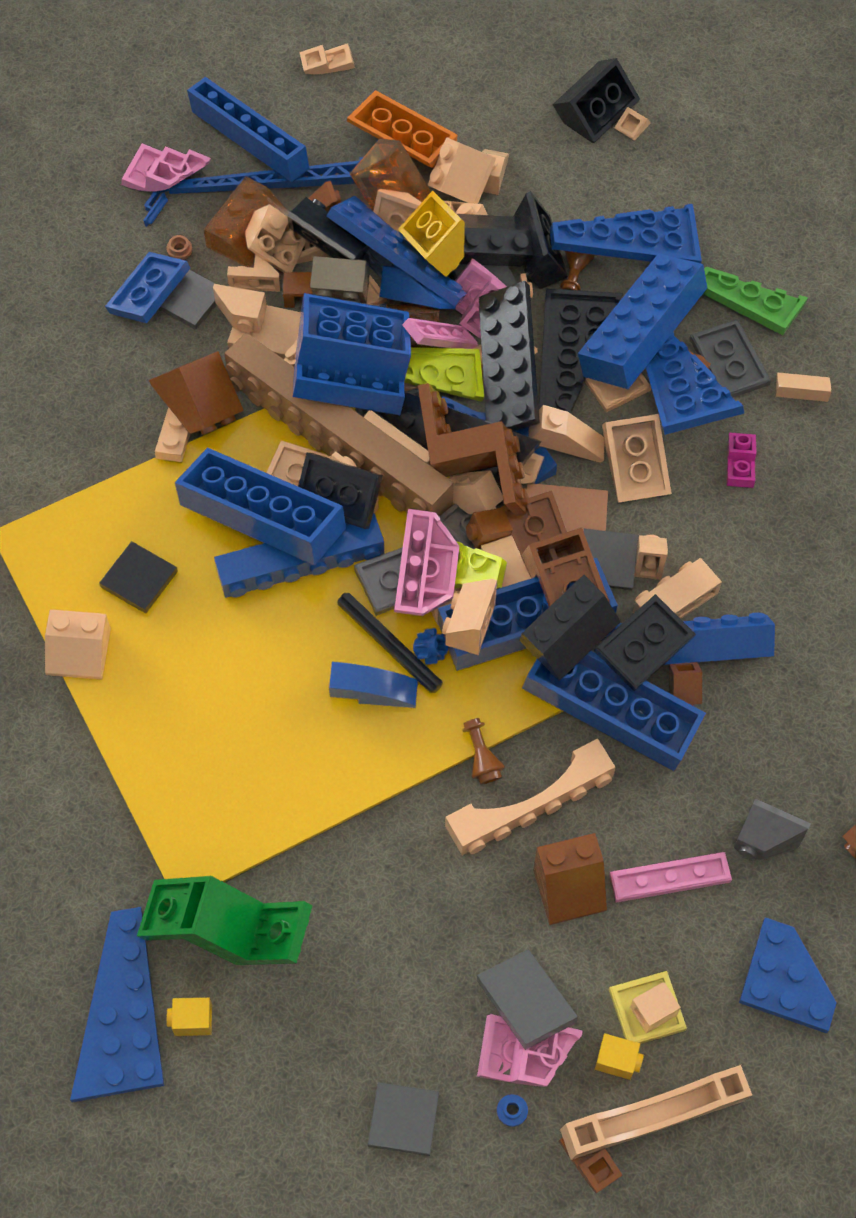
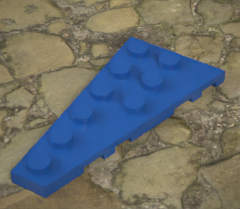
[327,196,467,307]
[550,204,702,263]
[645,332,744,435]
[70,907,164,1102]

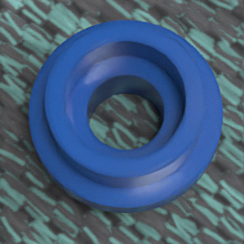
[497,1094,528,1127]

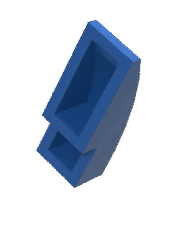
[329,662,418,708]

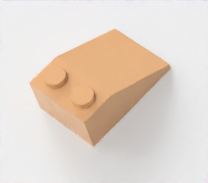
[602,414,672,503]

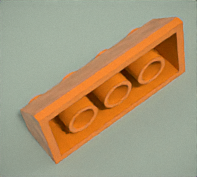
[347,90,458,168]

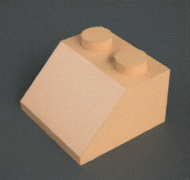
[428,137,496,204]
[442,579,497,655]
[45,610,111,680]

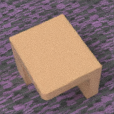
[630,982,681,1033]

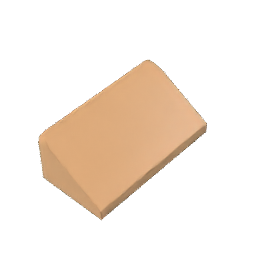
[775,372,831,402]

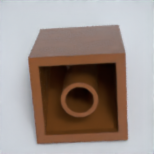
[149,351,244,435]
[533,833,607,925]

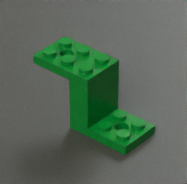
[137,876,313,965]

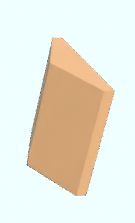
[373,189,422,248]

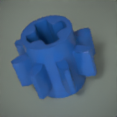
[413,628,448,665]

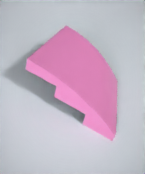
[121,143,211,191]
[455,258,507,339]
[477,1014,582,1087]

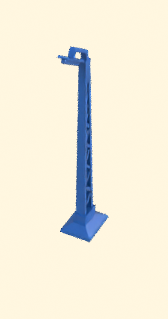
[143,139,385,227]

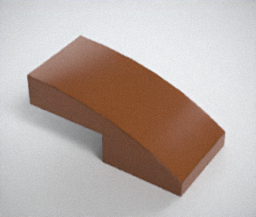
[559,1138,623,1193]

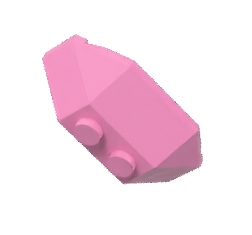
[394,509,459,616]

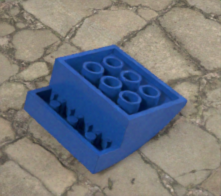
[293,293,411,415]

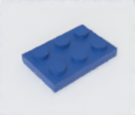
[105,252,190,323]

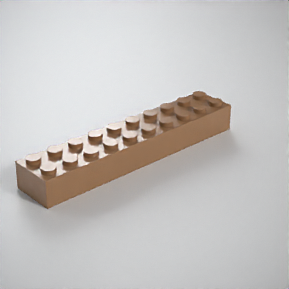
[224,333,454,516]

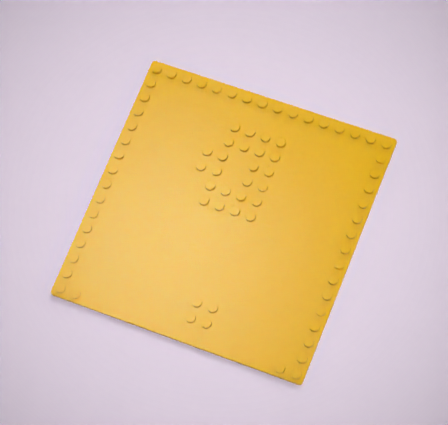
[0,407,563,882]

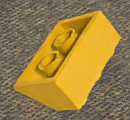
[398,190,465,277]

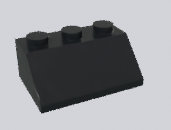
[552,58,640,143]
[514,191,568,289]
[288,197,370,260]
[457,214,533,267]
[519,575,621,681]

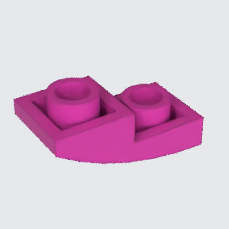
[727,433,756,488]

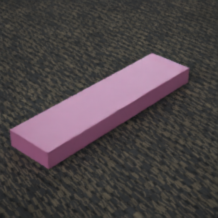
[402,318,478,349]
[609,852,732,903]

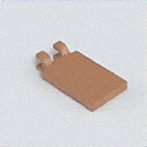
[522,483,608,532]

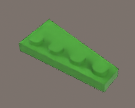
[703,267,808,335]

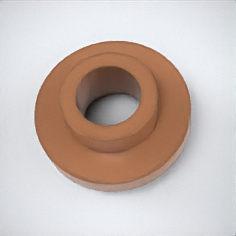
[166,235,192,260]

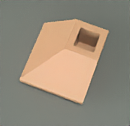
[245,204,306,273]

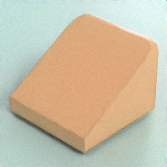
[614,107,651,141]

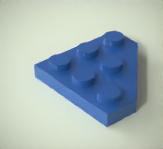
[739,917,837,1033]

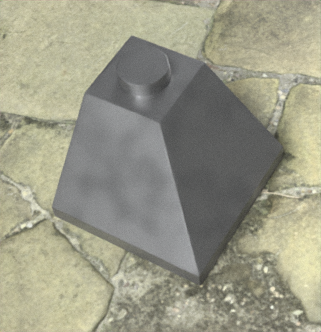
[734,799,811,861]

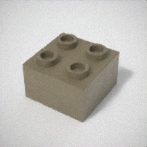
[310,256,370,303]

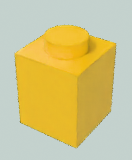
[167,997,212,1036]
[595,1033,644,1080]

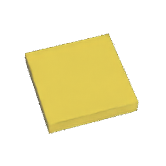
[609,971,687,1044]

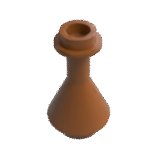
[560,251,595,290]
[462,718,505,785]

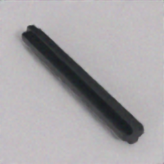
[337,593,443,693]

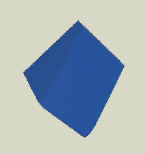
[533,447,557,484]

